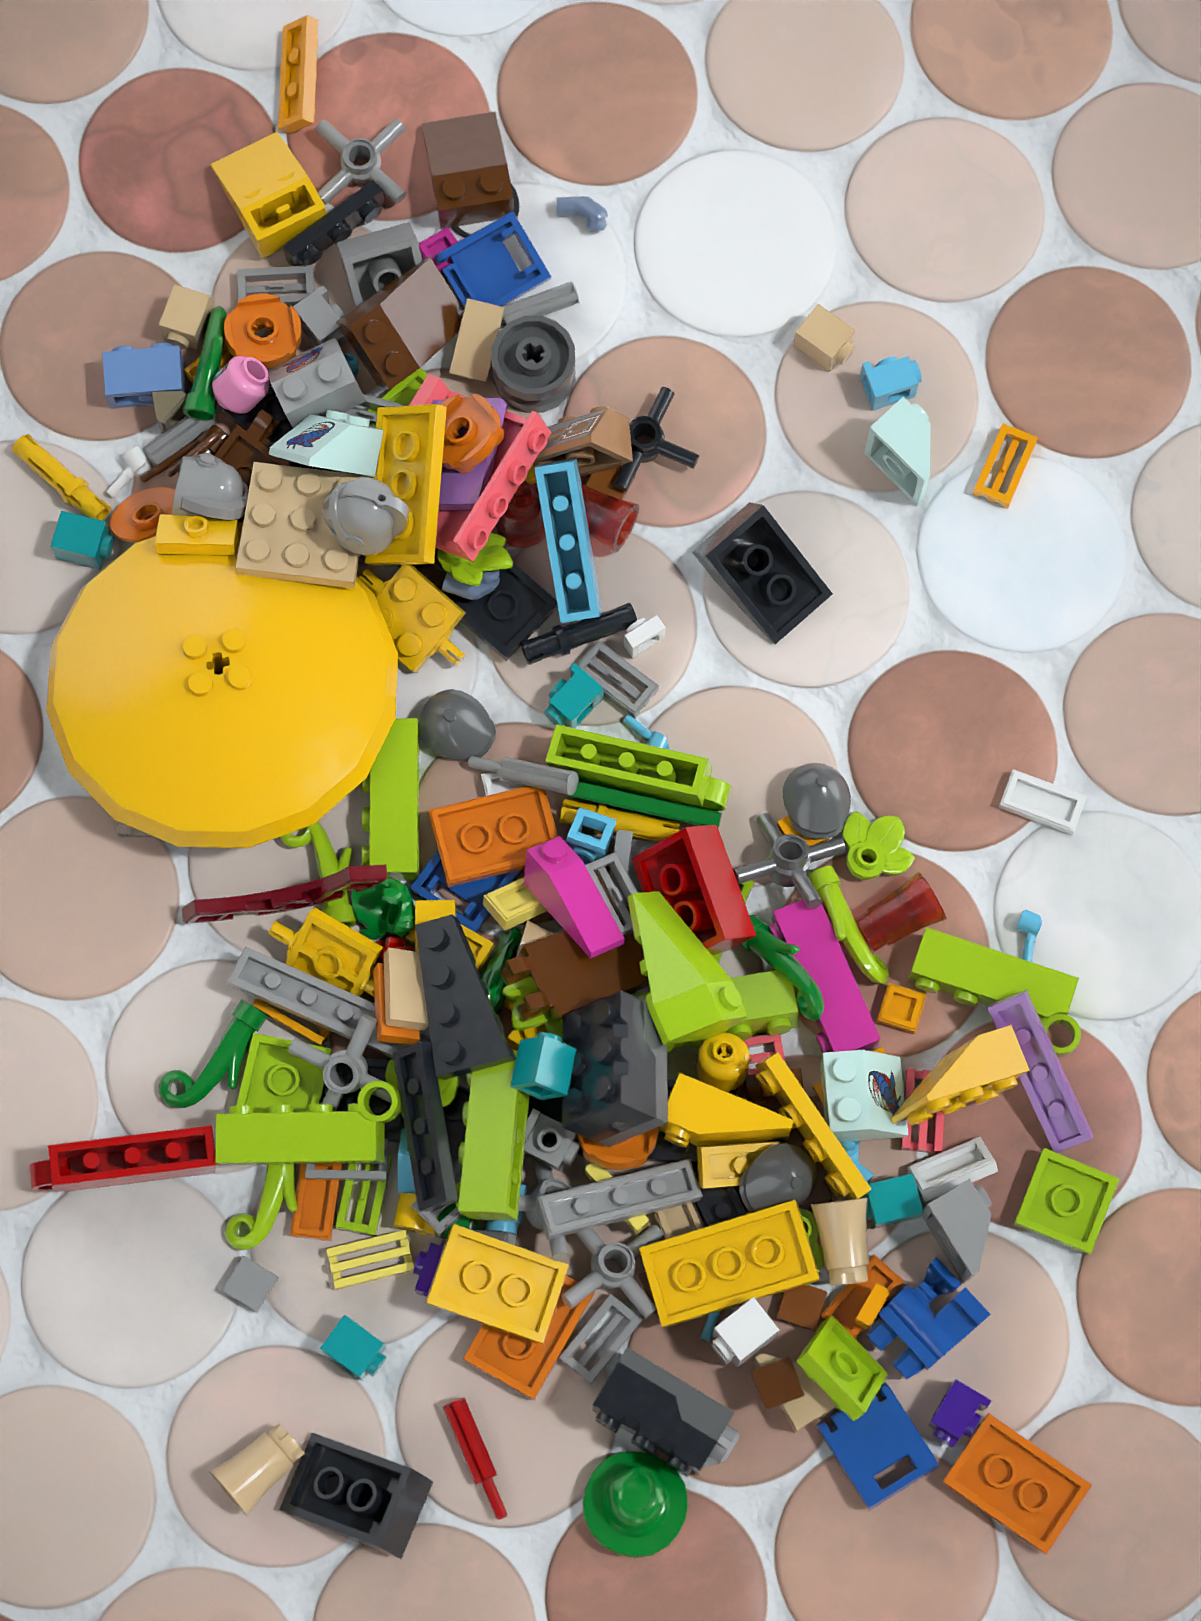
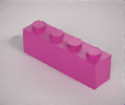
[768,899,881,1053]

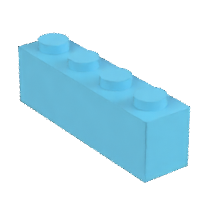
[534,458,602,623]

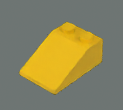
[660,1073,794,1148]

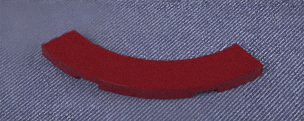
[181,865,388,924]

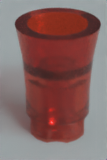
[496,480,546,548]
[581,483,639,553]
[855,871,947,952]

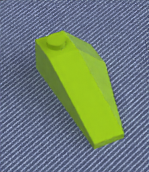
[627,891,748,1045]

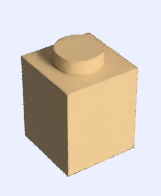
[159,284,214,350]
[793,304,855,372]

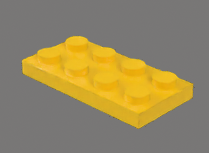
[365,404,447,565]
[755,1052,871,1200]
[639,1200,820,1328]

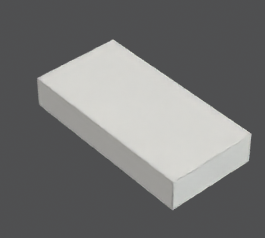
[999,769,1087,835]
[906,1137,998,1203]

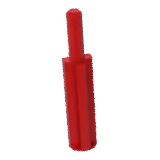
[442,1398,507,1520]

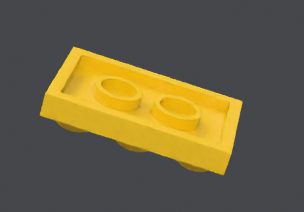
[425,1224,569,1344]

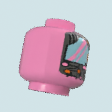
[212,356,270,414]

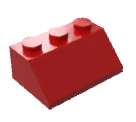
[631,825,756,956]

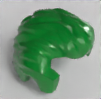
[351,877,415,940]

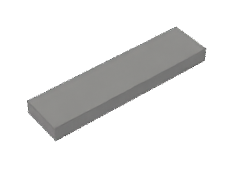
[535,1159,702,1240]

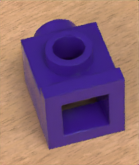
[928,1379,992,1448]

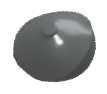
[419,689,496,762]
[783,763,851,839]
[739,1143,817,1213]

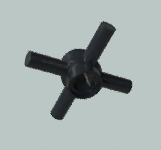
[613,387,700,492]

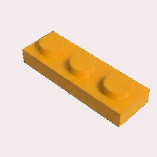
[278,15,318,134]

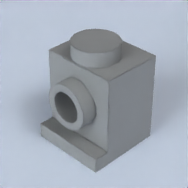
[293,285,348,348]
[524,1108,580,1172]

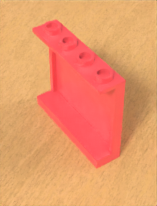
[370,374,552,562]

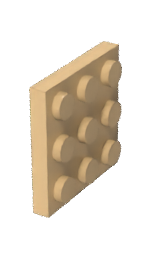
[236,462,370,589]

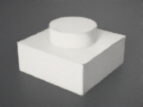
[624,615,666,659]

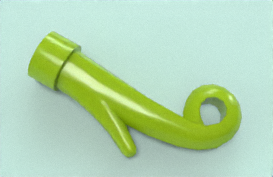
[280,822,356,928]
[808,866,889,985]
[225,1164,297,1250]

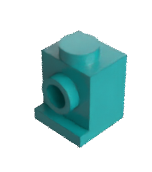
[544,663,604,728]

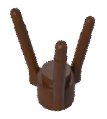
[141,425,229,482]

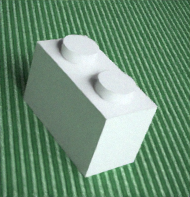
[711,1297,779,1368]

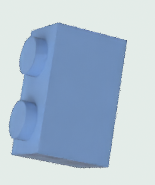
[102,343,186,409]

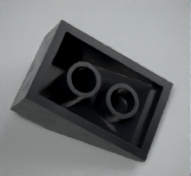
[692,502,833,644]
[279,1432,434,1559]

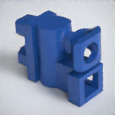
[866,1257,991,1380]

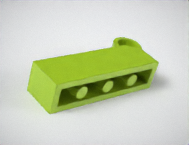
[362,718,419,881]
[546,724,731,811]
[908,927,1081,1058]
[631,970,799,1053]
[455,1050,529,1221]
[216,1081,402,1165]

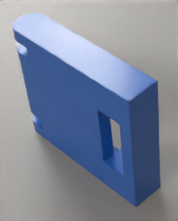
[434,211,552,310]
[410,850,524,933]
[816,1382,939,1511]

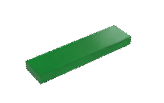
[565,781,723,827]

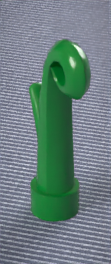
[183,306,227,421]
[741,915,824,1021]
[158,999,268,1108]

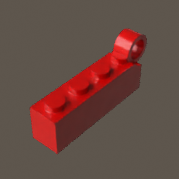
[29,1125,217,1192]

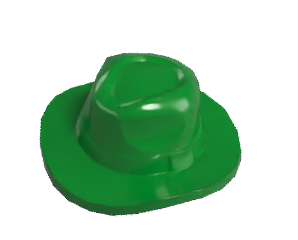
[583,1452,688,1558]

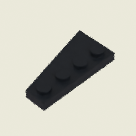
[415,914,517,1080]

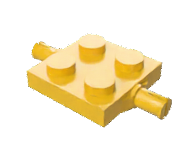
[359,564,466,672]
[268,907,383,997]

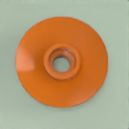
[110,486,175,542]

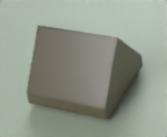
[152,391,187,434]

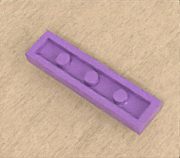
[988,990,1093,1153]

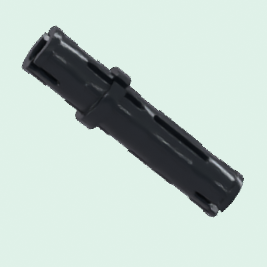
[521,602,637,665]

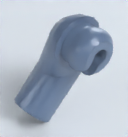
[557,196,608,231]
[442,570,500,600]

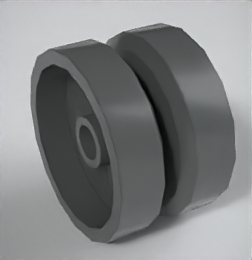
[492,315,575,413]

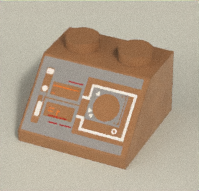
[532,406,633,477]

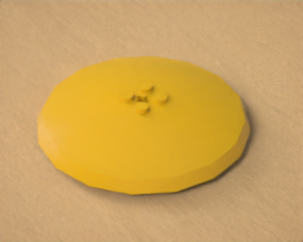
[46,522,398,848]

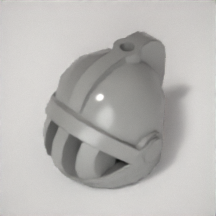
[172,453,248,520]
[323,477,409,555]

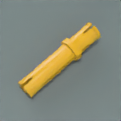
[12,434,111,521]
[559,798,680,842]

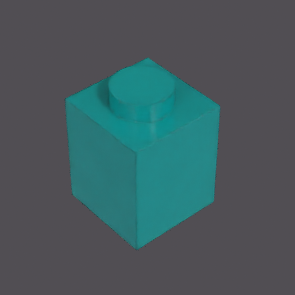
[50,511,114,569]
[510,1033,577,1100]
[859,1173,924,1229]
[320,1314,387,1380]

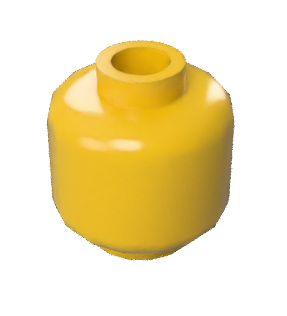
[696,1033,750,1092]

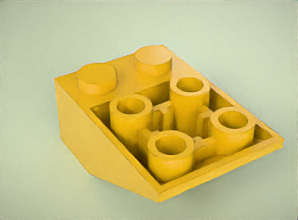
[210,132,327,259]
[890,1025,1029,1126]

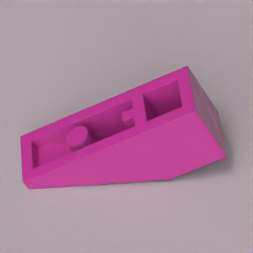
[524,836,624,959]

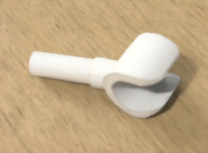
[107,447,150,498]

